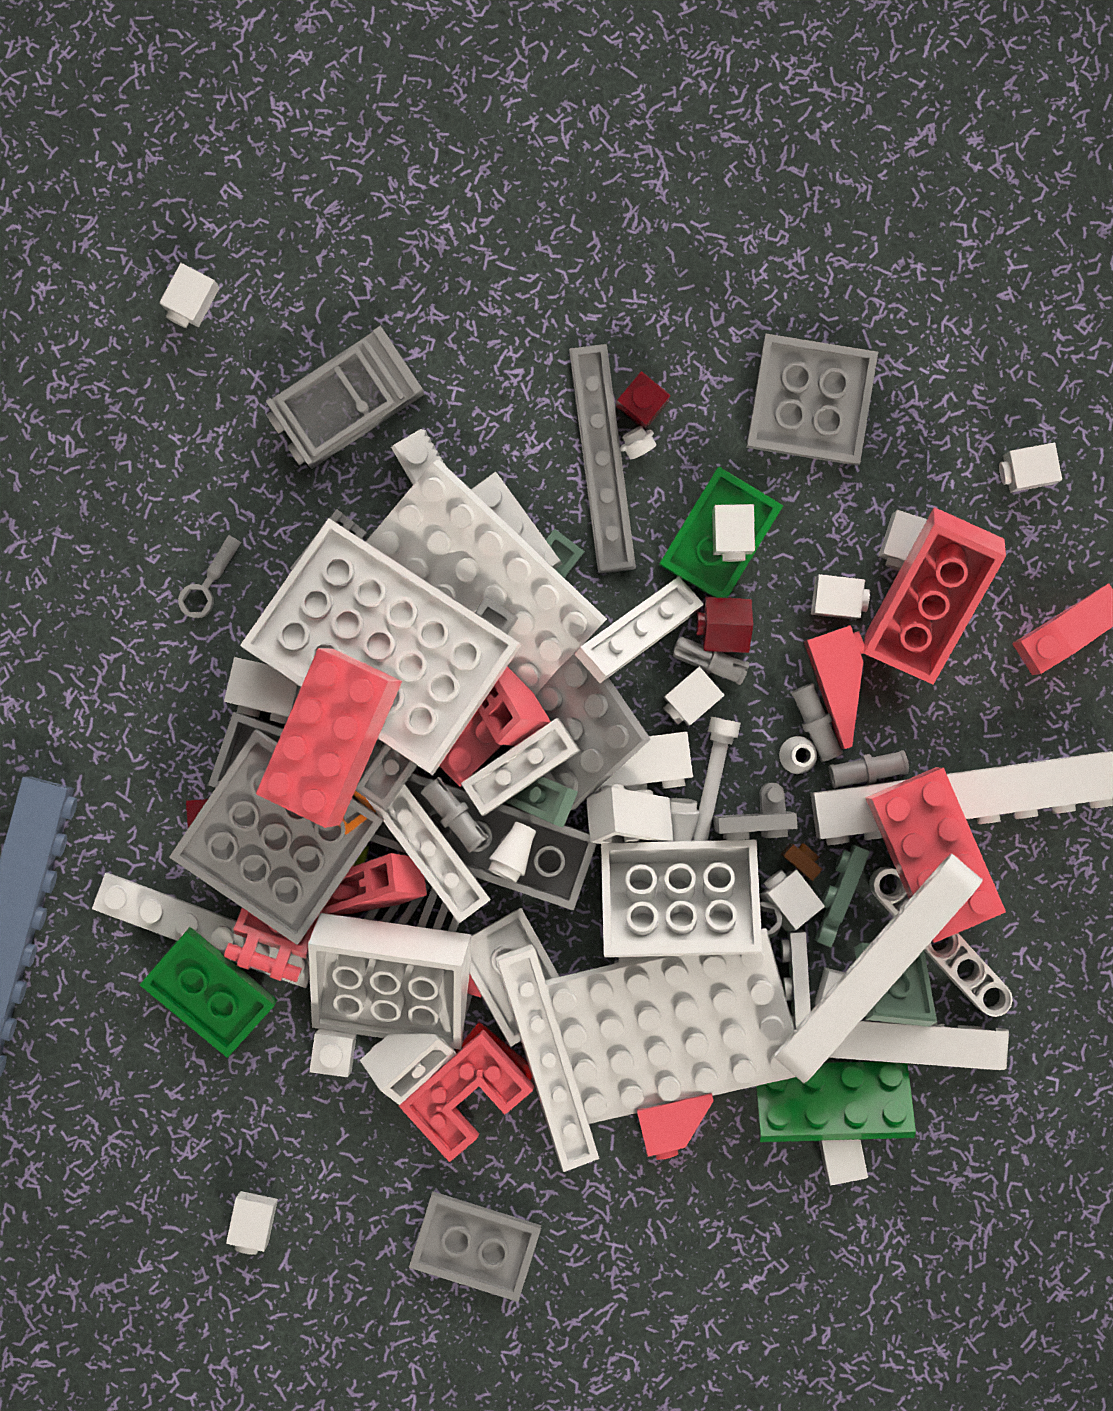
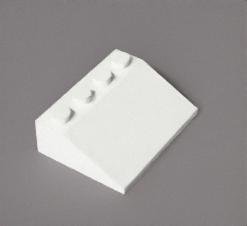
[601,840,762,957]
[308,913,471,1050]

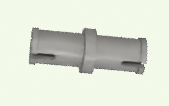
[791,683,843,762]
[829,750,909,789]
[420,777,489,853]

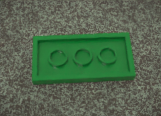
[755,1061,916,1142]

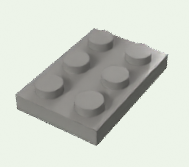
[409,1191,541,1302]

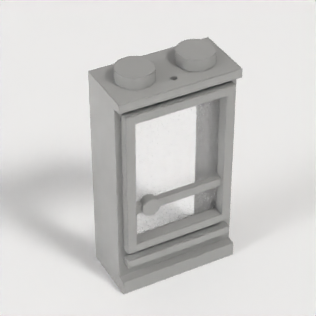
[266,325,425,469]

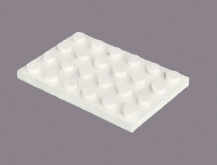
[366,459,607,695]
[240,518,521,775]
[545,928,796,1124]

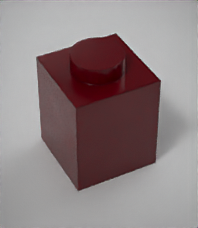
[616,371,671,430]
[696,597,753,653]

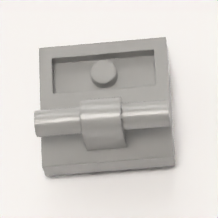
[713,783,797,840]

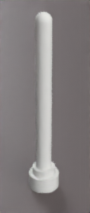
[692,717,741,841]

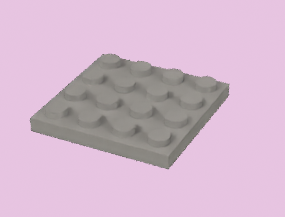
[169,729,384,945]

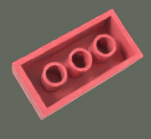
[864,507,1006,684]
[256,648,402,828]
[865,767,1006,943]

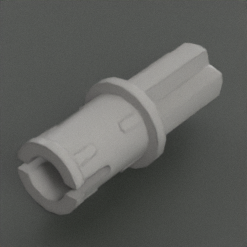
[673,637,749,685]

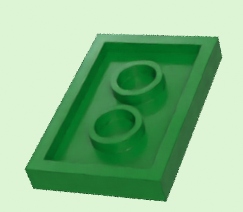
[659,466,783,598]
[139,927,278,1058]

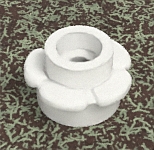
[620,426,656,459]

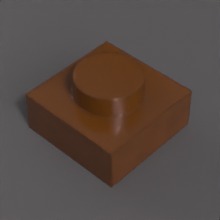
[781,843,823,881]

